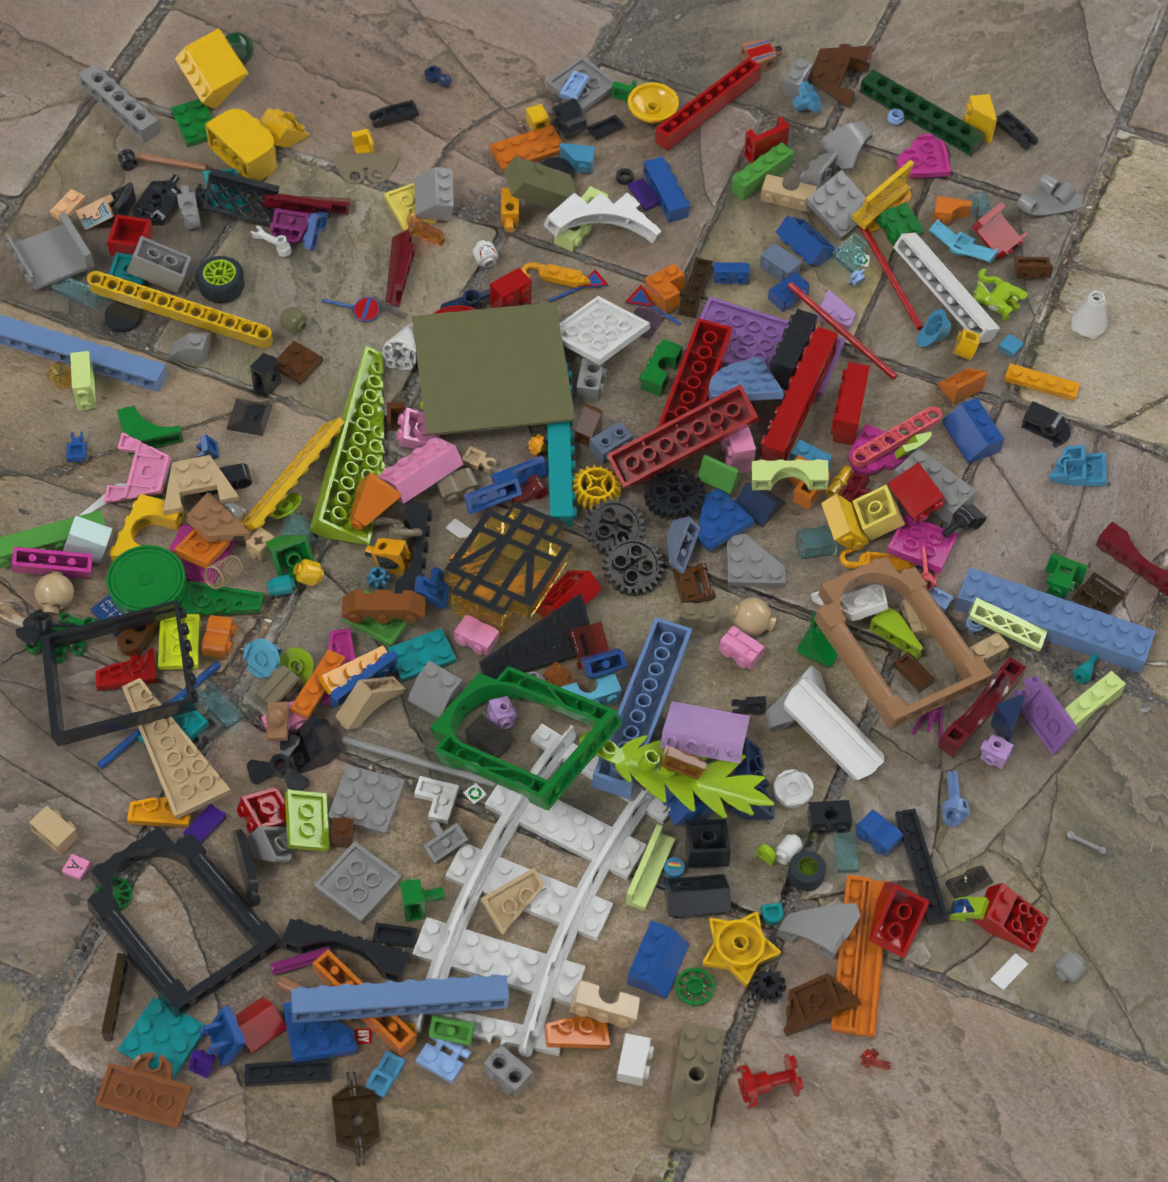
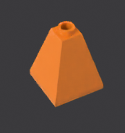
[349,472,402,530]

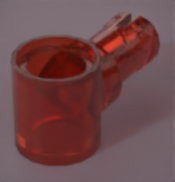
[511,474,549,503]

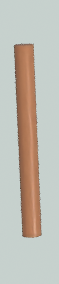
[139,153,208,171]

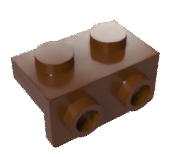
[1013,257,1053,278]

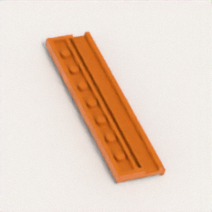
[830,875,888,1039]

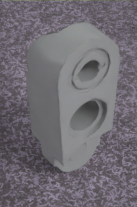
[177,185,201,230]

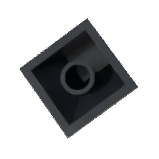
[227,398,272,436]

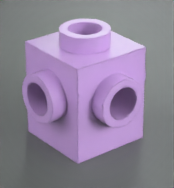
[487,696,517,731]
[980,734,1014,769]

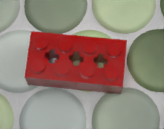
[830,362,870,446]

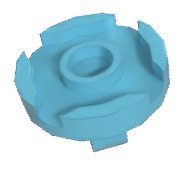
[243,639,282,678]

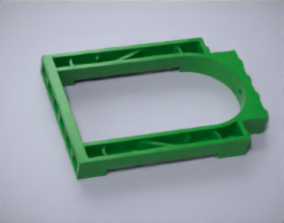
[430,666,622,811]

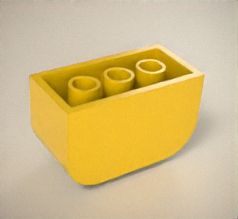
[205,109,277,181]

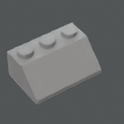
[414,167,454,221]
[127,236,191,293]

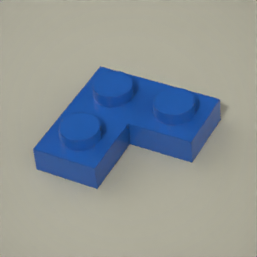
[303,211,329,250]
[414,567,450,610]

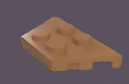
[187,493,251,542]

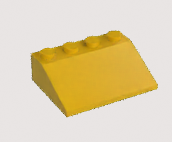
[175,28,249,110]

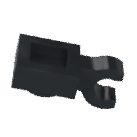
[731,696,766,715]

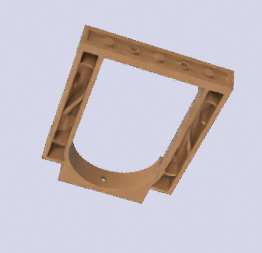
[814,556,993,730]

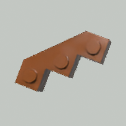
[341,589,426,625]

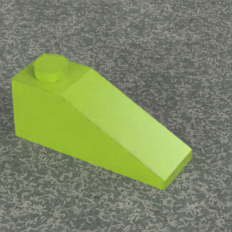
[869,607,923,660]

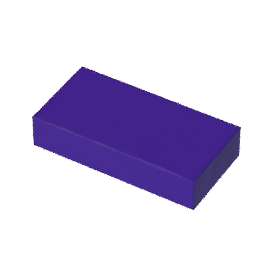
[183,803,227,845]

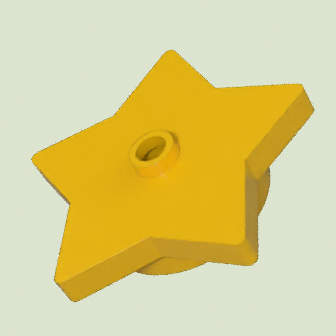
[702,911,781,987]

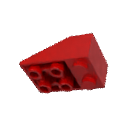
[973,883,1049,953]

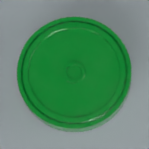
[106,545,187,614]

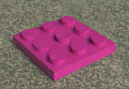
[886,514,958,573]
[169,524,236,585]

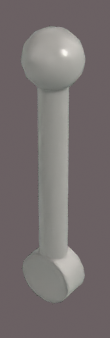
[1067,831,1107,855]

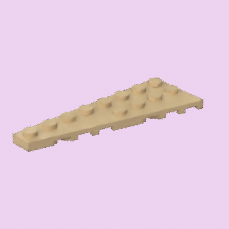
[122,678,232,819]

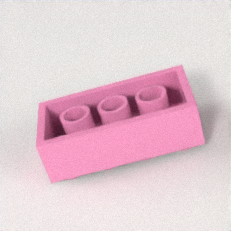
[720,427,756,473]
[377,437,463,503]

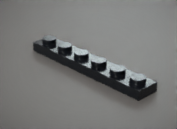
[895,808,949,925]

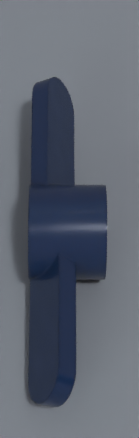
[440,289,490,310]

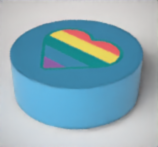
[664,857,685,878]

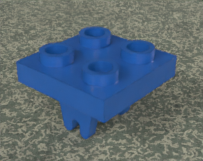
[199,1006,245,1067]

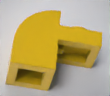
[952,329,980,360]

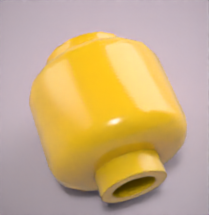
[294,559,324,587]

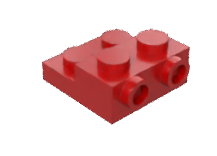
[237,787,287,834]

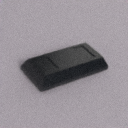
[587,114,624,140]
[372,922,417,948]

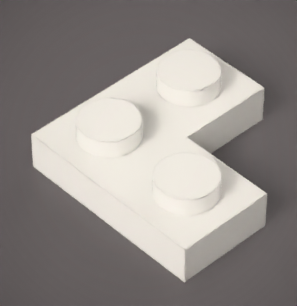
[414,776,459,824]

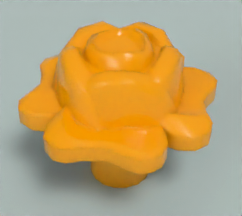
[528,434,548,456]

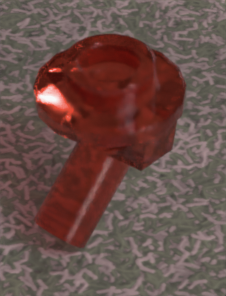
[860,1048,891,1070]

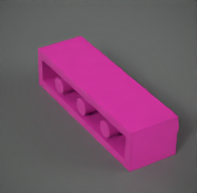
[12,547,93,579]

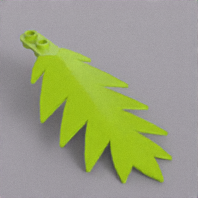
[579,731,774,818]

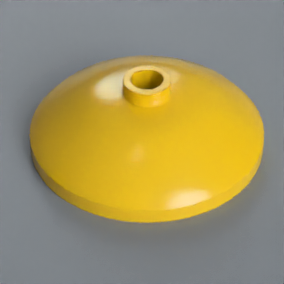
[628,83,679,123]

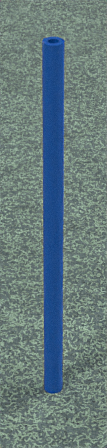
[97,661,221,769]

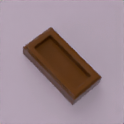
[893,652,934,692]

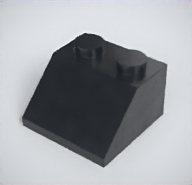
[685,819,731,868]

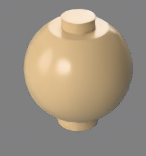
[34,571,74,616]
[731,597,776,636]

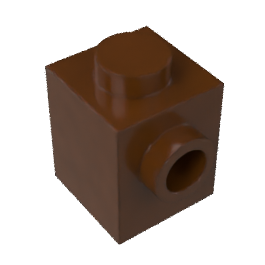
[331,816,355,848]

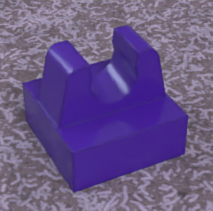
[188,1049,216,1078]

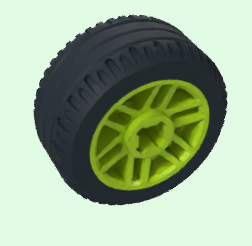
[196,256,245,303]

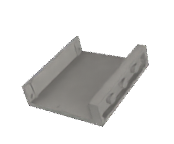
[5,212,95,290]

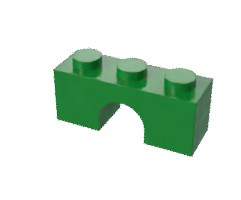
[639,339,683,397]

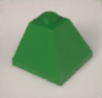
[265,535,314,579]

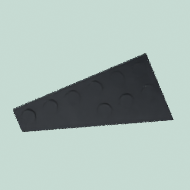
[478,593,597,679]

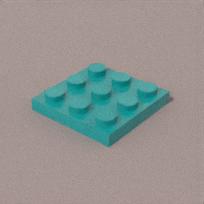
[117,997,205,1081]

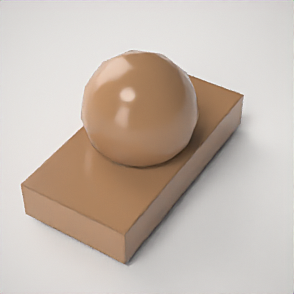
[266,702,289,742]

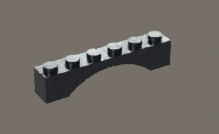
[394,501,432,594]
[281,919,411,982]

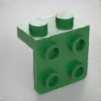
[797,611,850,668]

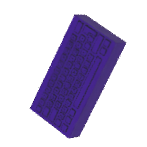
[628,178,660,211]

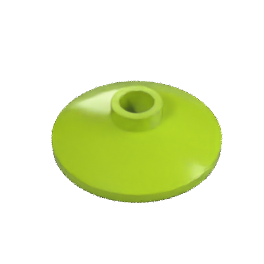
[269,493,302,519]
[279,647,314,685]

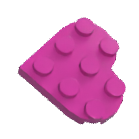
[897,134,951,178]
[848,423,910,475]

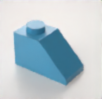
[560,143,595,174]

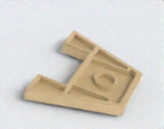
[163,455,239,515]

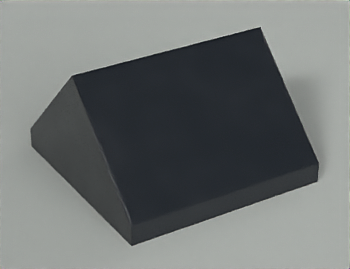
[105,182,136,223]

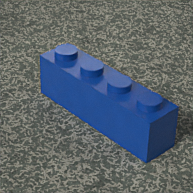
[643,156,691,223]

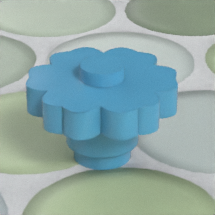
[792,81,822,114]

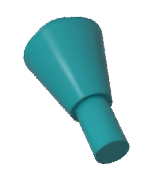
[1072,654,1099,684]

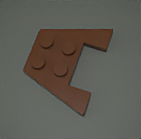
[808,46,873,109]

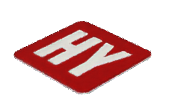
[355,1028,372,1045]

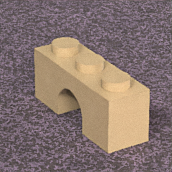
[760,174,817,213]
[569,980,640,1029]

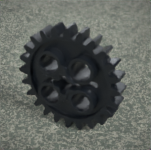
[644,468,705,521]
[584,496,646,553]
[602,535,664,597]

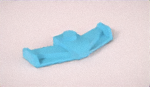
[929,219,998,264]

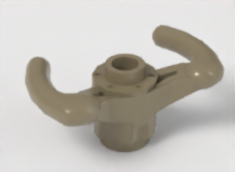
[373,518,422,541]

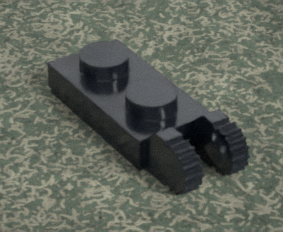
[369,100,419,128]
[996,110,1038,150]

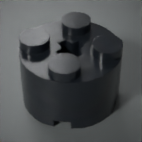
[552,98,588,139]

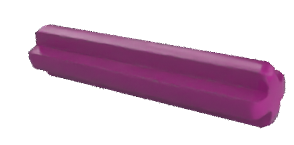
[270,947,332,975]

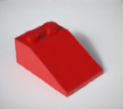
[868,881,930,958]

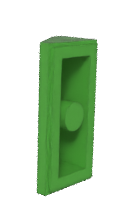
[428,1014,476,1045]

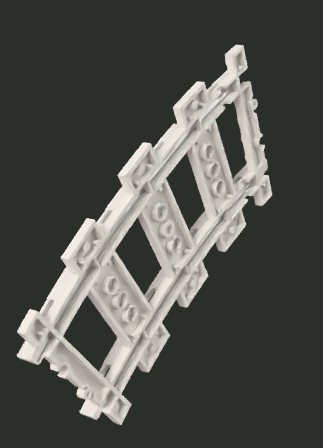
[397,724,671,1057]

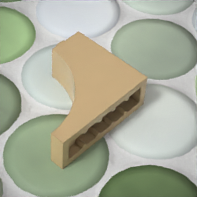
[335,676,406,730]

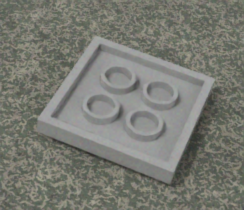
[546,56,617,113]
[805,170,866,240]
[328,765,405,836]
[314,841,402,924]

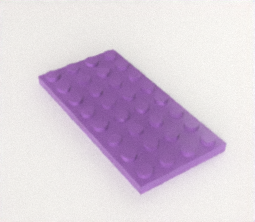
[685,296,846,397]

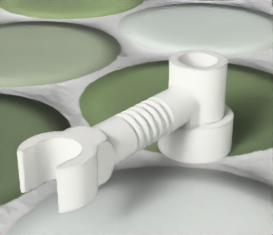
[251,226,292,257]

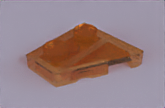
[406,213,445,246]

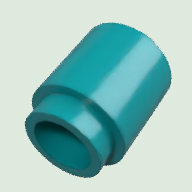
[266,574,296,597]

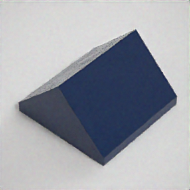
[735,482,785,527]
[990,695,1025,742]

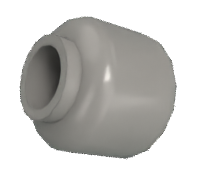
[1054,951,1086,983]

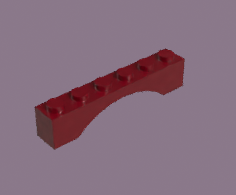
[1096,521,1168,595]
[938,657,1026,758]

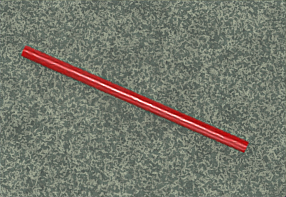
[858,225,924,331]
[787,282,898,380]

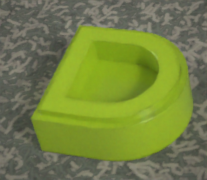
[756,844,777,866]

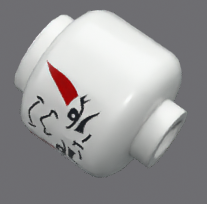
[472,240,498,268]

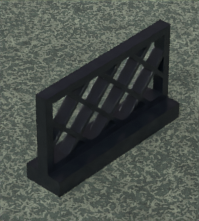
[202,168,280,227]

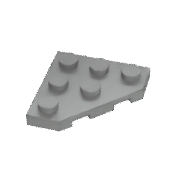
[726,534,786,587]

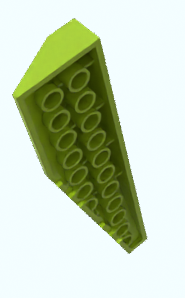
[309,345,385,545]

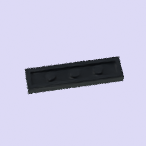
[245,1059,332,1087]

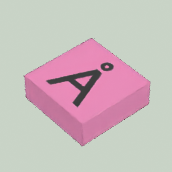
[62,854,91,881]

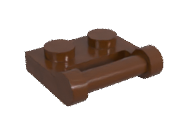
[673,563,716,604]

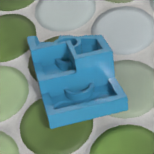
[1049,445,1107,486]

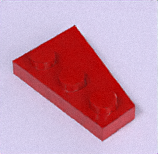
[95,648,157,691]

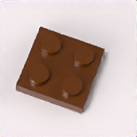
[277,341,323,385]

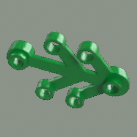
[25,612,98,664]

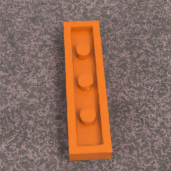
[290,649,346,720]

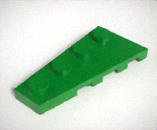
[181,581,265,616]

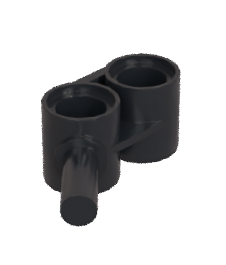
[942,504,987,538]

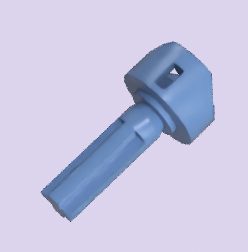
[942,771,970,827]

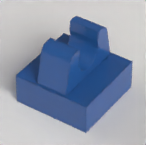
[196,434,219,460]

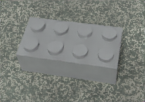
[893,448,977,525]

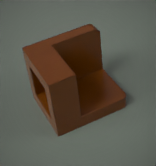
[387,402,406,431]

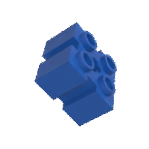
[662,783,713,826]

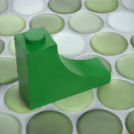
[117,406,184,455]

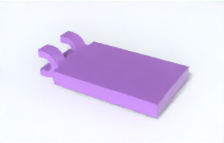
[1013,675,1079,755]

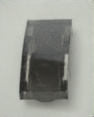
[945,865,993,899]

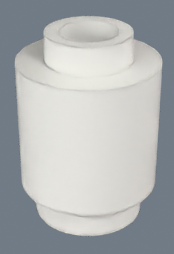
[775,834,803,865]

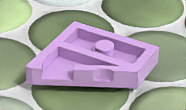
[816,290,856,330]

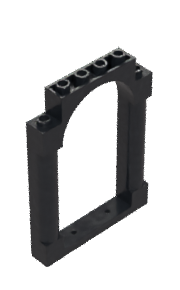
[87,827,280,1018]

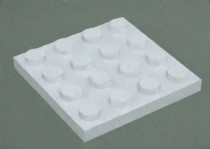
[559,296,650,365]

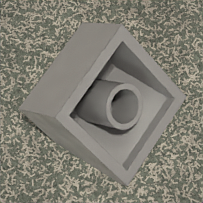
[799,151,839,190]
[408,661,463,719]

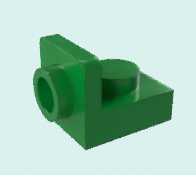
[611,80,637,103]

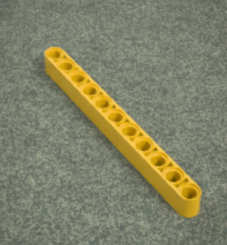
[87,271,273,348]

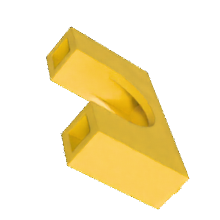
[109,494,185,562]

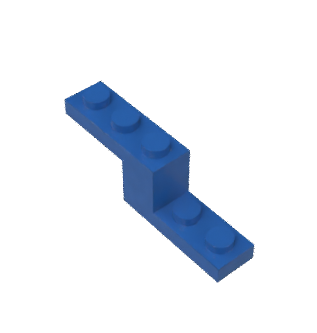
[463,456,548,514]

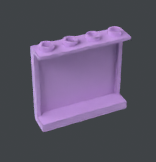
[660,701,750,764]

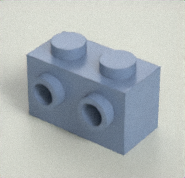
[589,421,633,464]

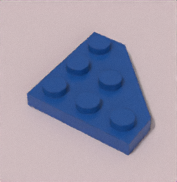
[697,488,754,552]
[282,1002,357,1063]

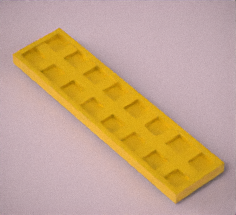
[241,417,344,532]

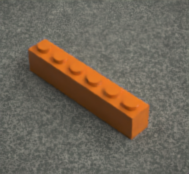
[312,949,417,1058]

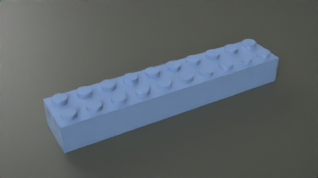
[955,567,1156,674]
[592,617,692,800]

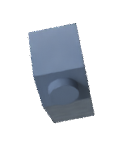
[667,517,701,574]

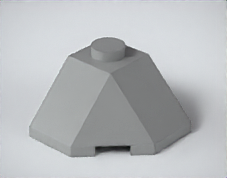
[169,330,213,363]
[247,826,294,862]

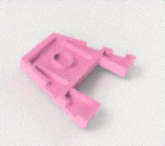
[103,433,172,504]

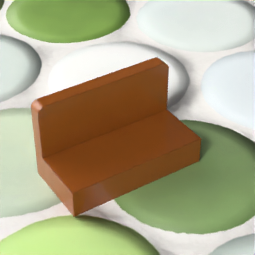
[660,745,707,780]

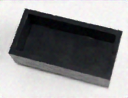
[769,308,818,391]

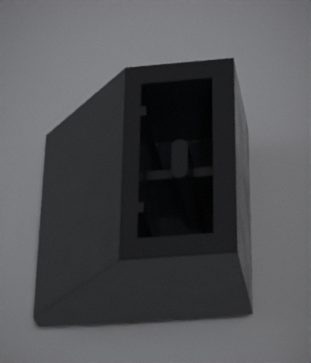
[292,717,341,773]

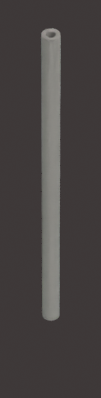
[342,736,496,787]

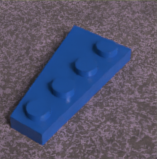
[330,650,398,708]

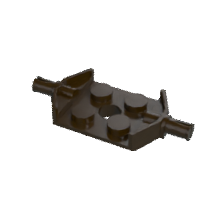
[331,1071,381,1166]

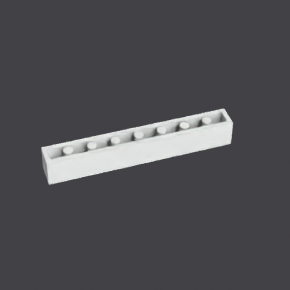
[893,233,1000,343]

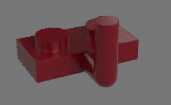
[838,473,873,504]

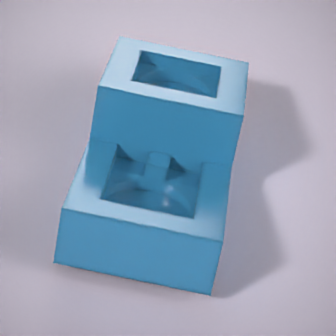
[365,1050,406,1098]

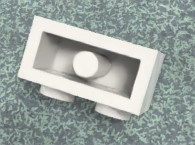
[617,1033,654,1086]

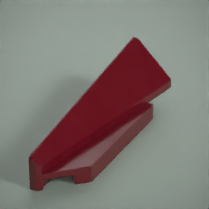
[263,193,351,218]
[385,229,415,308]

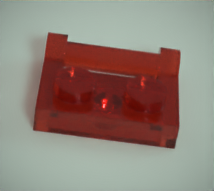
[568,621,609,669]

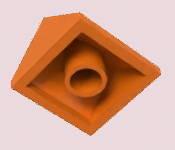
[938,368,987,404]

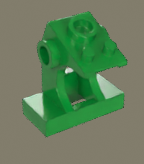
[1045,553,1088,599]

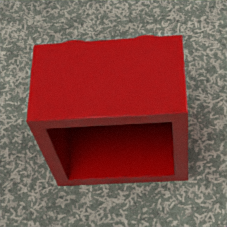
[107,215,154,256]
[490,267,532,308]

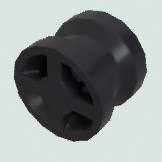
[117,149,138,171]

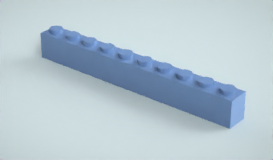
[0,315,168,392]
[291,974,509,1023]

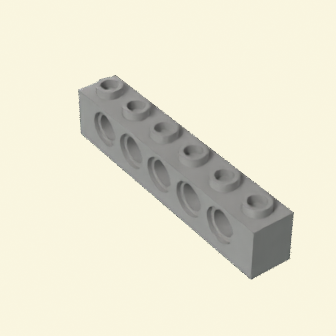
[78,64,160,142]

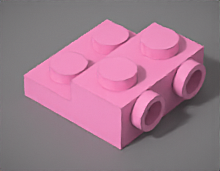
[396,408,440,450]

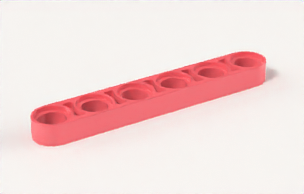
[852,406,942,467]

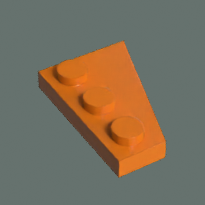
[544,1016,610,1049]

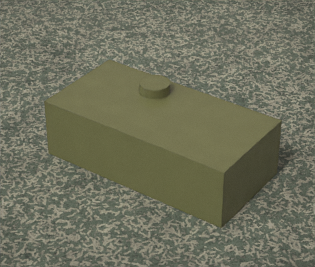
[504,156,577,210]

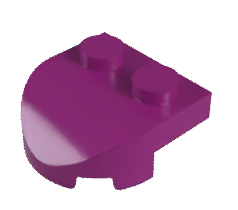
[270,208,310,244]

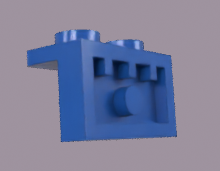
[713,262,750,284]

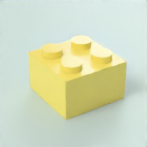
[853,485,905,541]

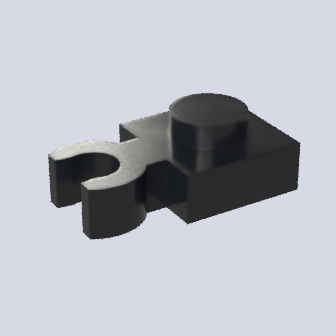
[195,183,213,209]

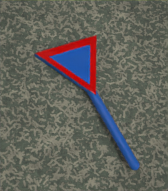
[549,269,608,302]
[625,284,682,325]

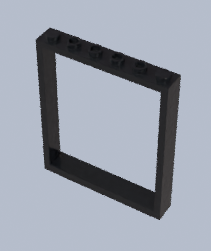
[41,600,199,747]

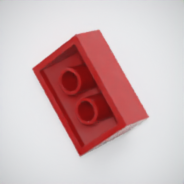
[531,570,602,618]

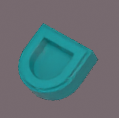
[760,902,783,926]

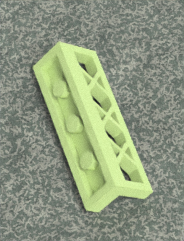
[968,598,1047,651]
[626,824,675,911]

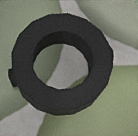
[616,168,633,185]

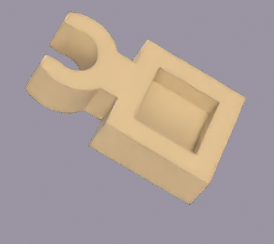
[462,446,496,473]

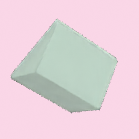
[63,516,112,565]

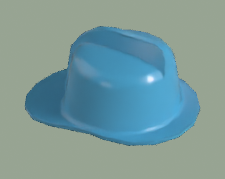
[917,309,951,347]

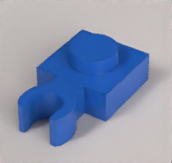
[66,432,87,462]

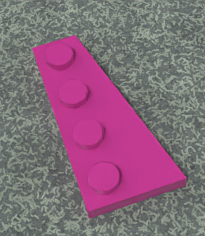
[322,628,355,705]

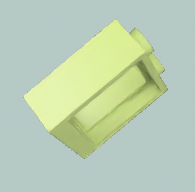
[70,351,96,410]

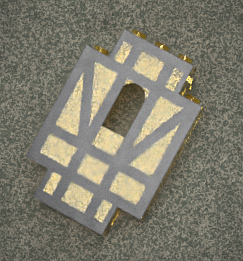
[444,501,573,634]

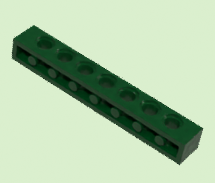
[860,69,985,157]

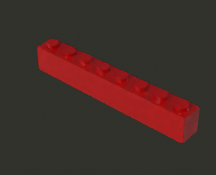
[655,57,761,151]

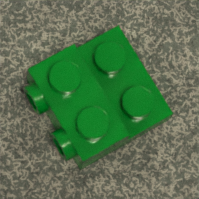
[876,202,924,246]

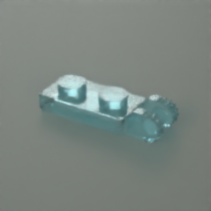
[51,277,103,308]
[196,681,243,730]

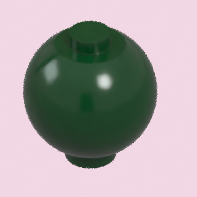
[225,32,254,65]

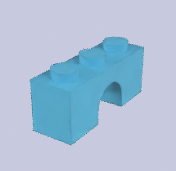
[561,672,622,717]

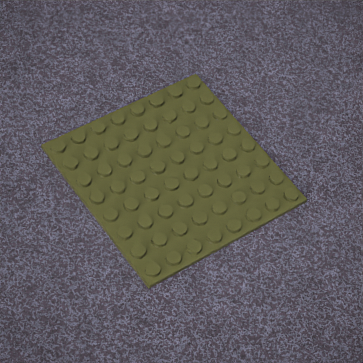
[412,302,575,436]

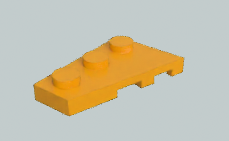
[127,797,191,828]

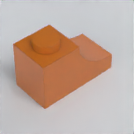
[932,196,972,226]

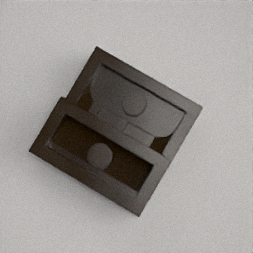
[1072,572,1126,615]

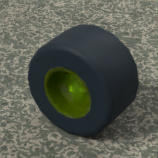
[788,850,826,891]

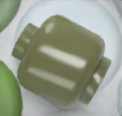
[280,307,307,334]

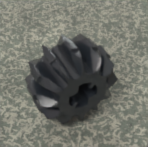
[750,967,786,1004]

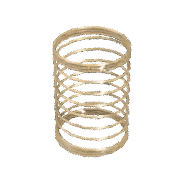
[204,555,244,589]

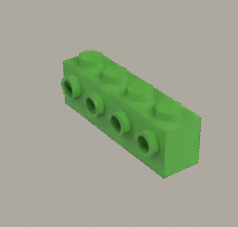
[731,143,794,201]

